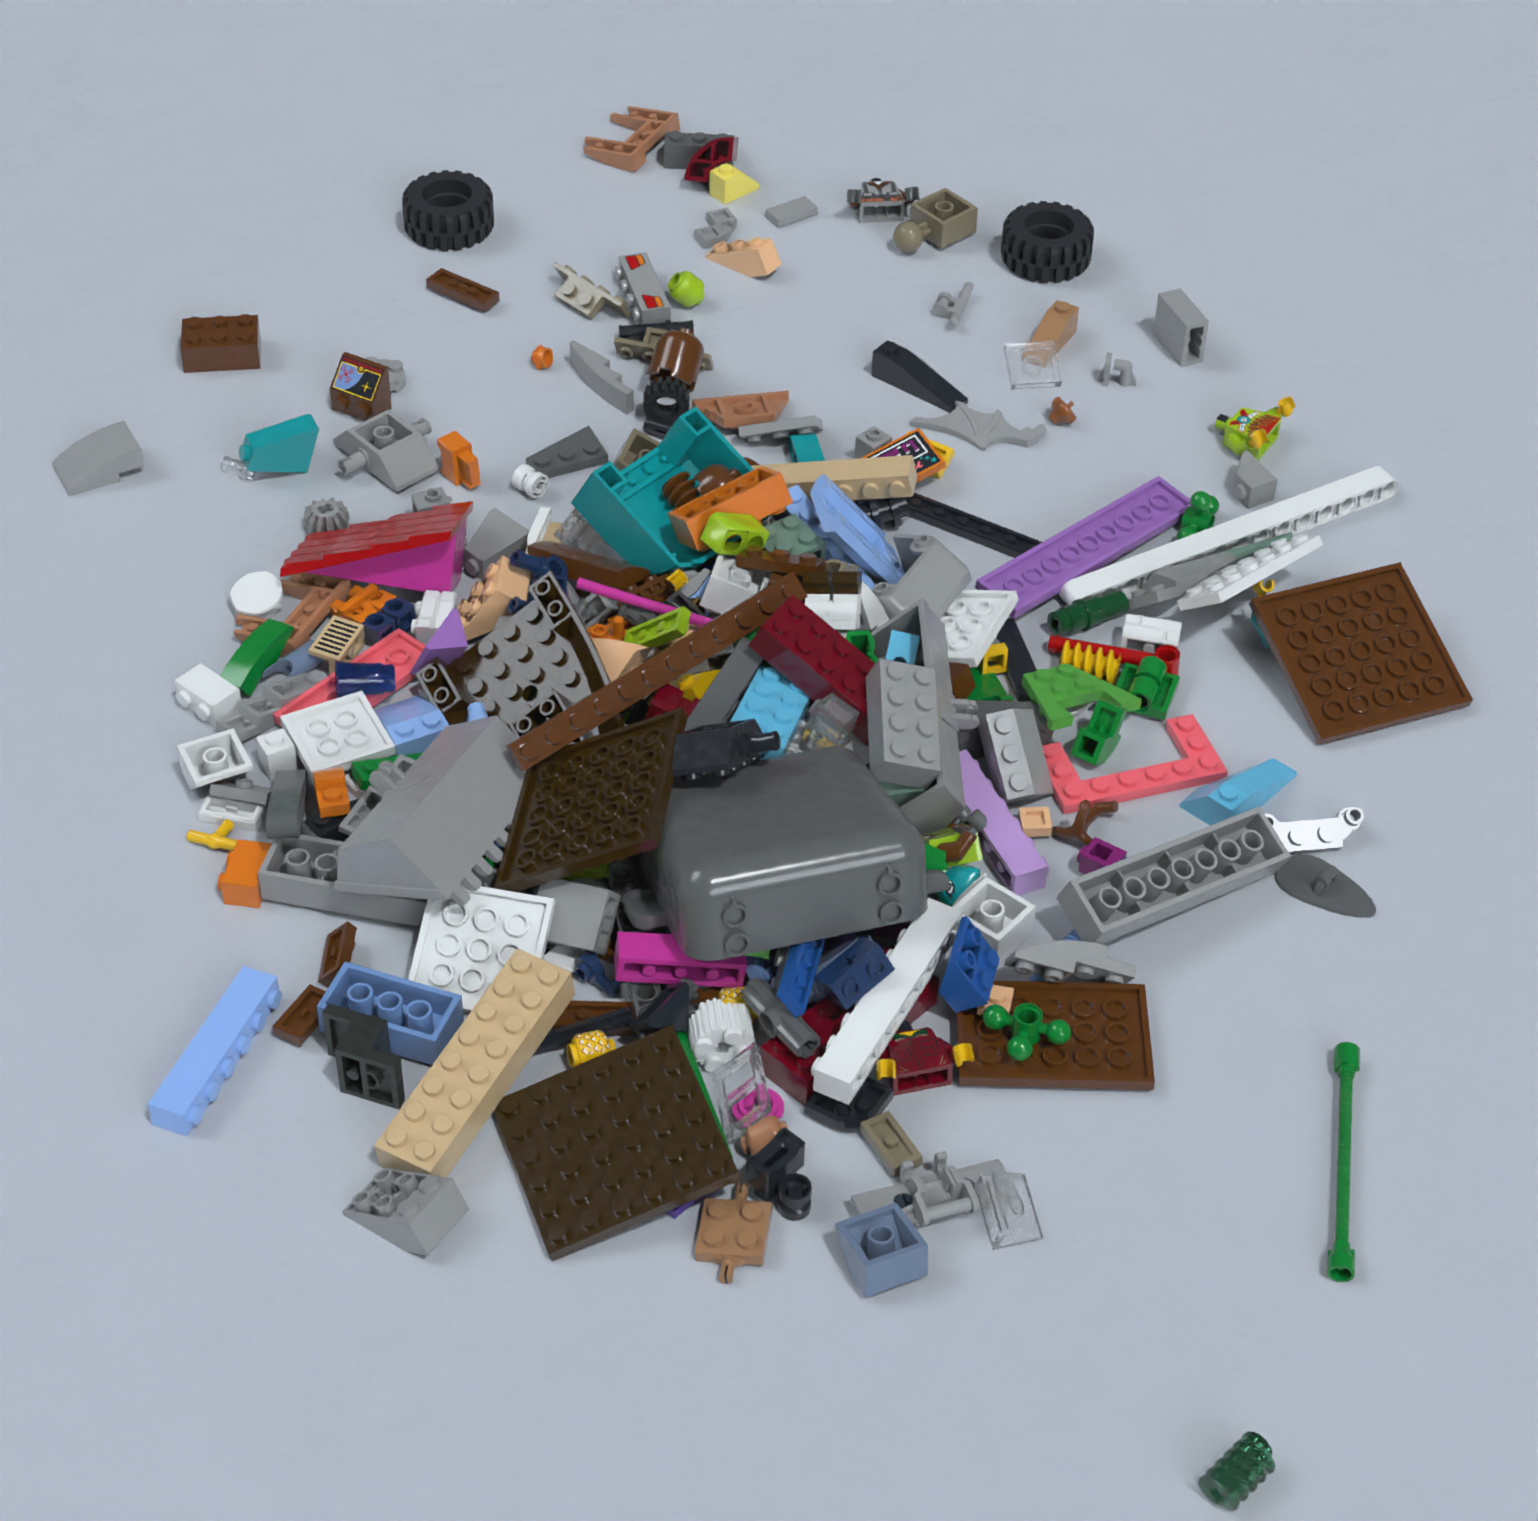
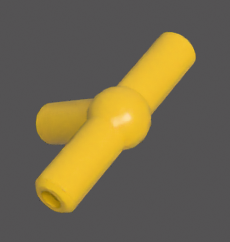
[186,819,237,851]

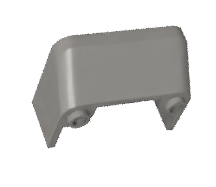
[872,534,971,620]

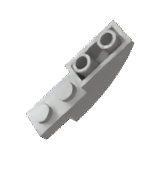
[1004,940,1136,984]

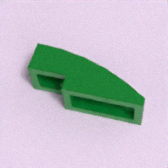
[220,618,294,697]

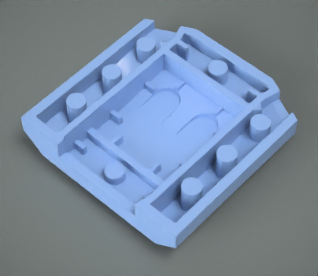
[810,473,905,584]

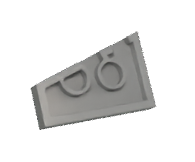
[738,415,823,443]

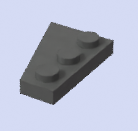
[525,426,608,478]

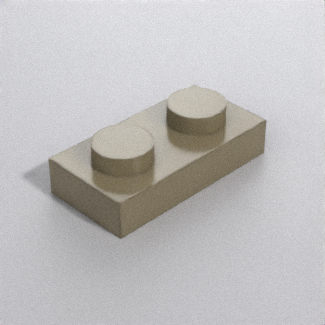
[860,1111,923,1177]

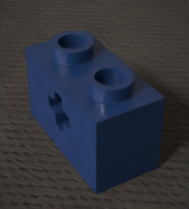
[814,936,895,1010]

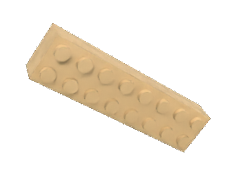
[374,948,575,1177]

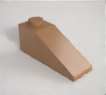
[1021,300,1079,369]

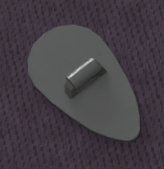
[1276,854,1376,918]

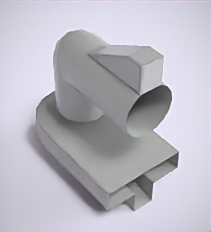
[1098,352,1136,387]

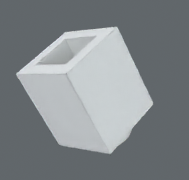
[256,728,298,781]

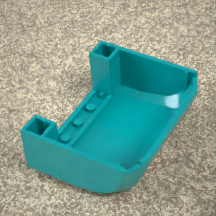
[571,406,771,577]

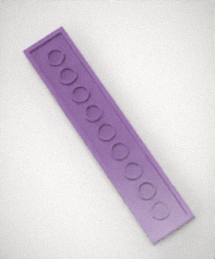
[975,476,1190,619]

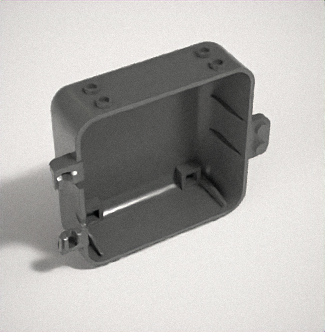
[623,746,949,961]

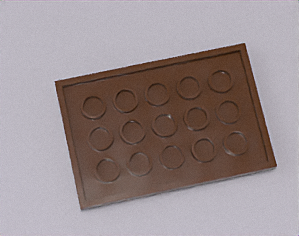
[956,980,1155,1090]

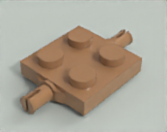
[694,1182,773,1284]

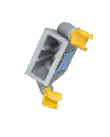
[665,568,721,619]

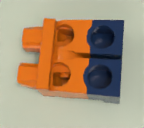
[330,583,416,646]

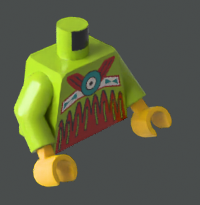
[1215,396,1295,461]

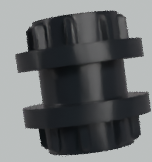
[853,497,909,531]

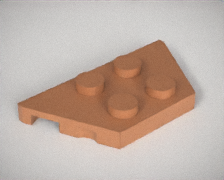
[692,391,789,430]

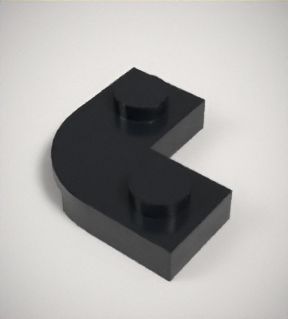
[804,1077,894,1132]

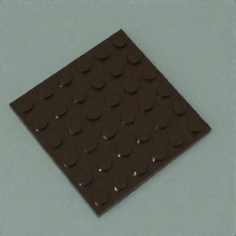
[494,707,688,892]
[494,1025,741,1261]

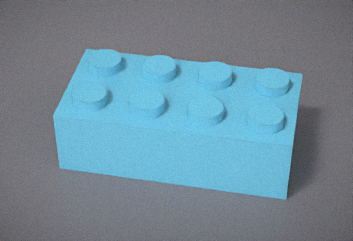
[730,665,811,760]

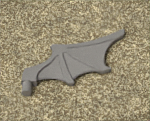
[909,401,1047,451]

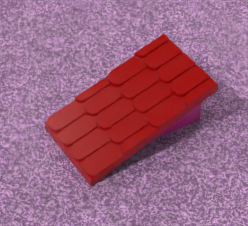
[280,501,474,593]

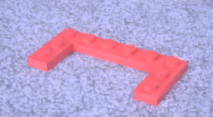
[1042,714,1228,815]

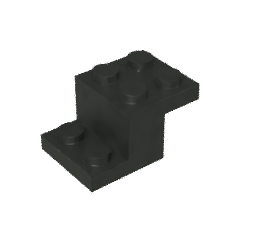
[322,1003,405,1110]

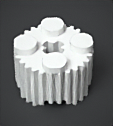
[688,998,755,1073]

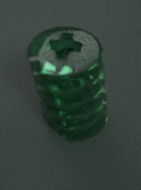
[1198,1431,1276,1511]

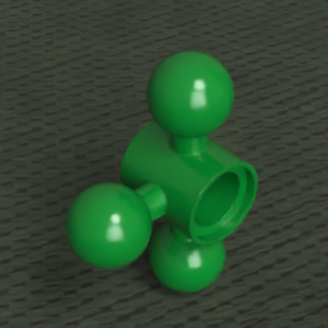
[1176,491,1219,540]
[983,1003,1071,1061]

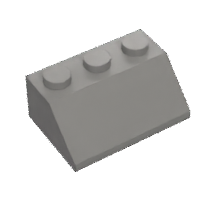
[978,708,1054,804]

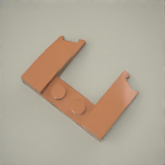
[583,106,680,172]
[233,572,352,657]

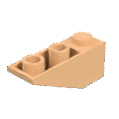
[705,237,782,277]

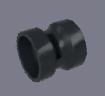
[777,1173,812,1221]

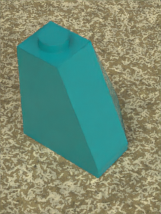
[239,414,319,473]

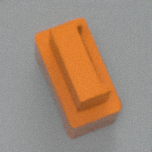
[437,431,481,489]

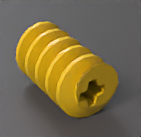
[1059,640,1121,685]

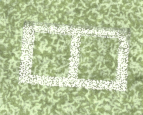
[711,1042,772,1144]

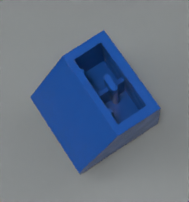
[939,916,1000,1013]

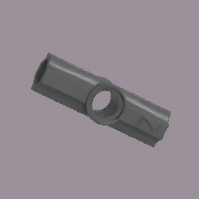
[741,977,820,1059]

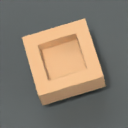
[1018,807,1052,837]
[977,985,1014,1015]

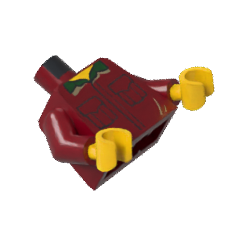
[873,1021,975,1096]

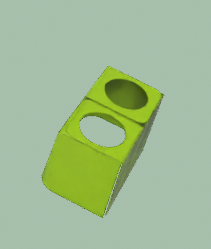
[700,512,770,556]

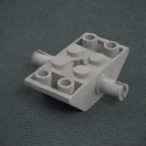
[333,409,439,492]

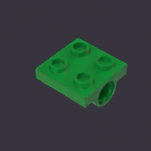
[1116,656,1180,720]

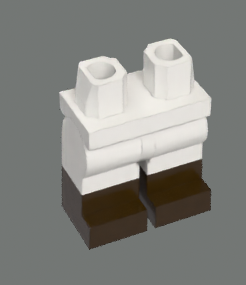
[803,571,862,638]

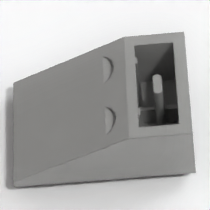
[342,1167,470,1255]

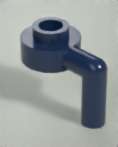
[574,951,625,996]

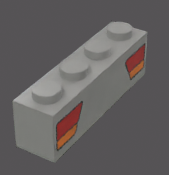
[615,252,671,324]

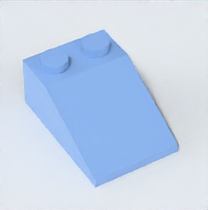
[374,695,450,756]

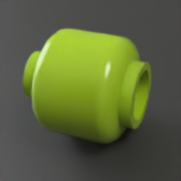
[668,271,705,308]

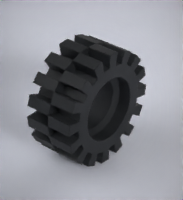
[643,376,690,423]

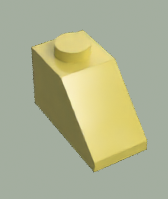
[709,163,760,205]

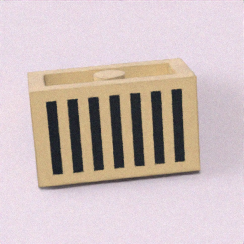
[308,615,365,675]

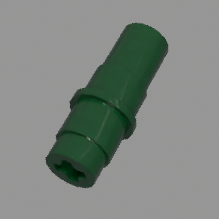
[1047,590,1129,636]

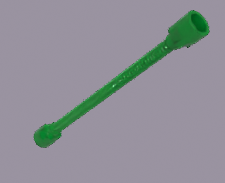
[1327,1042,1360,1282]

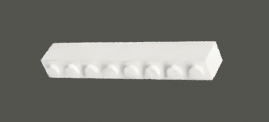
[811,898,962,1105]

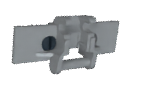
[851,1151,1018,1227]

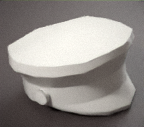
[230,571,283,619]

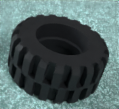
[402,170,494,251]
[1001,201,1094,283]

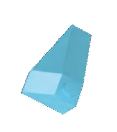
[1180,758,1297,825]

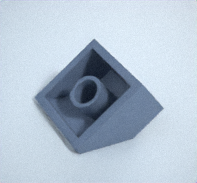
[835,1202,928,1297]

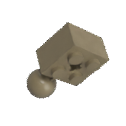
[893,187,978,252]

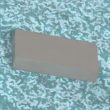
[766,196,818,228]

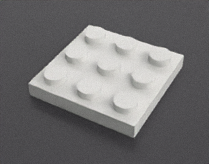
[280,691,396,781]

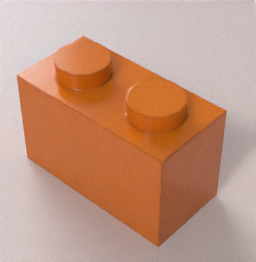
[218,839,272,908]

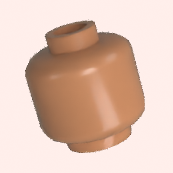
[740,1115,788,1154]

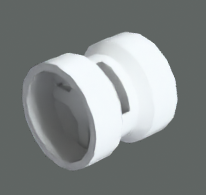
[512,464,549,499]

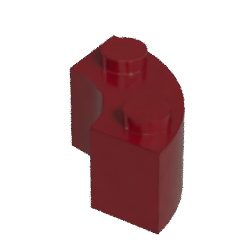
[684,137,739,182]

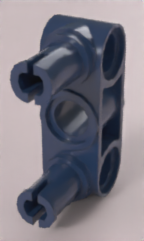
[507,549,568,614]

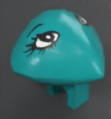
[936,865,980,907]

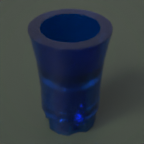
[335,660,396,698]

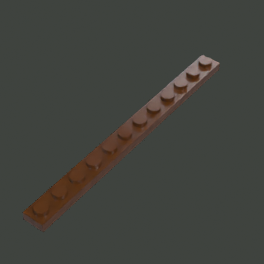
[506,572,808,772]

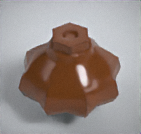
[1048,397,1076,425]

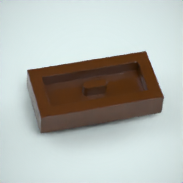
[318,921,357,988]
[272,984,326,1046]

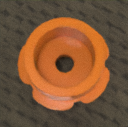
[531,345,553,370]

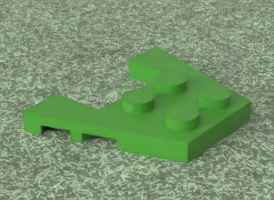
[1022,664,1142,731]

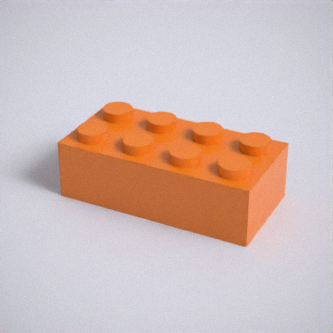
[667,466,793,552]

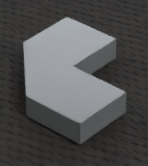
[694,207,737,249]

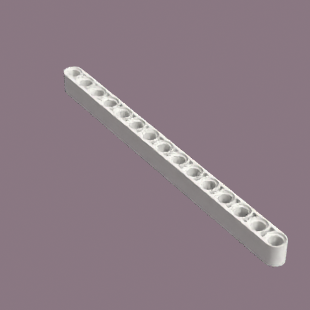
[1059,466,1399,605]

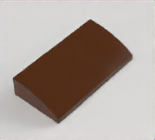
[527,541,650,590]

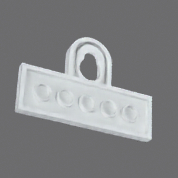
[1177,534,1323,611]

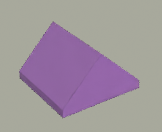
[410,607,468,676]

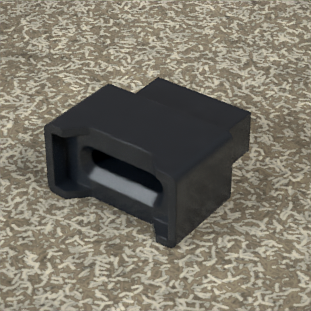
[746,1127,805,1202]

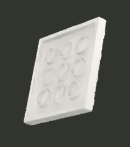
[940,590,1019,668]
[408,883,556,1013]

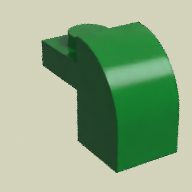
[1070,698,1128,765]

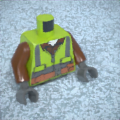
[921,804,987,867]

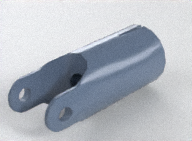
[262,640,325,679]

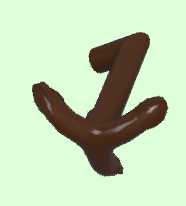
[1052,800,1118,846]

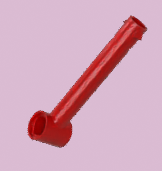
[1048,635,1180,675]

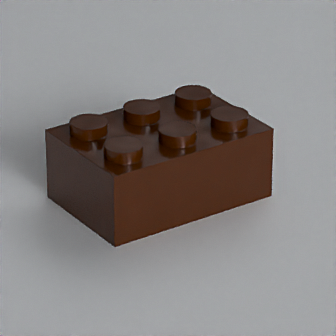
[181,314,261,373]

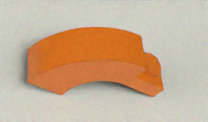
[313,767,351,818]

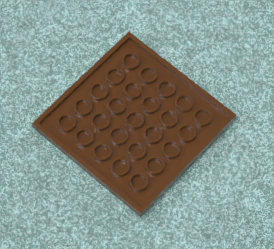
[1249,562,1473,745]

